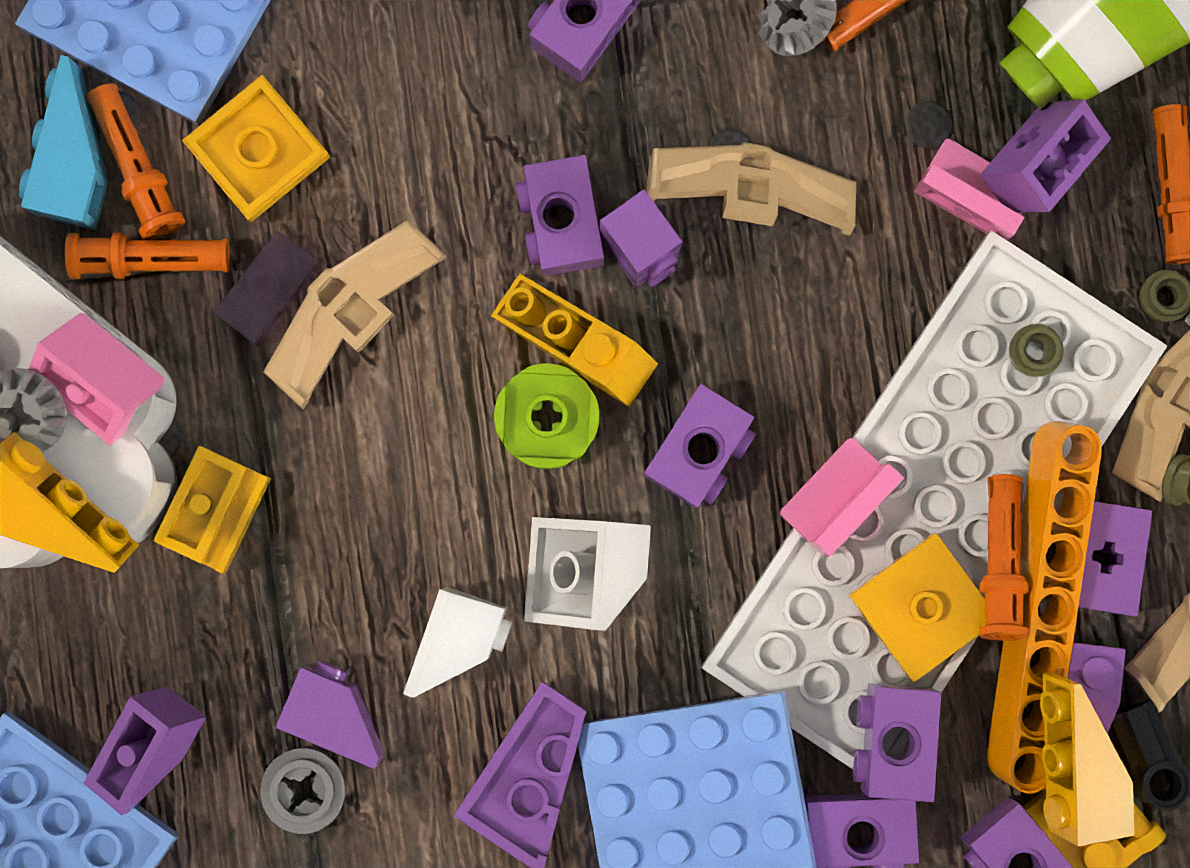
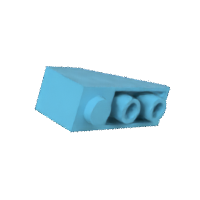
[19,55,109,230]

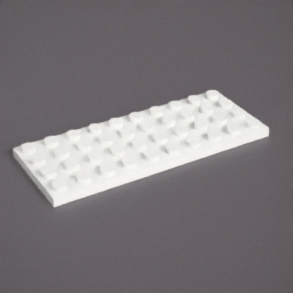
[701,230,1167,769]

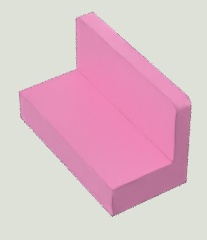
[914,139,1025,240]
[29,313,165,446]
[780,438,904,557]

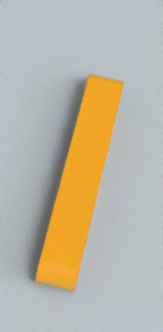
[987,421,1102,794]

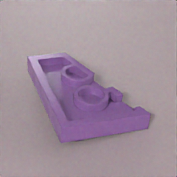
[454,681,586,868]

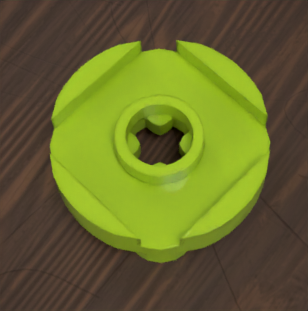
[494,363,599,469]

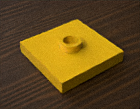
[182,75,331,222]
[848,533,985,683]

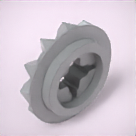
[757,0,837,56]
[0,368,67,452]
[260,747,347,834]

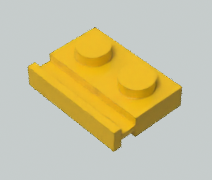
[153,446,271,574]

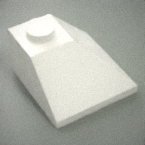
[524,517,651,631]
[403,587,512,698]

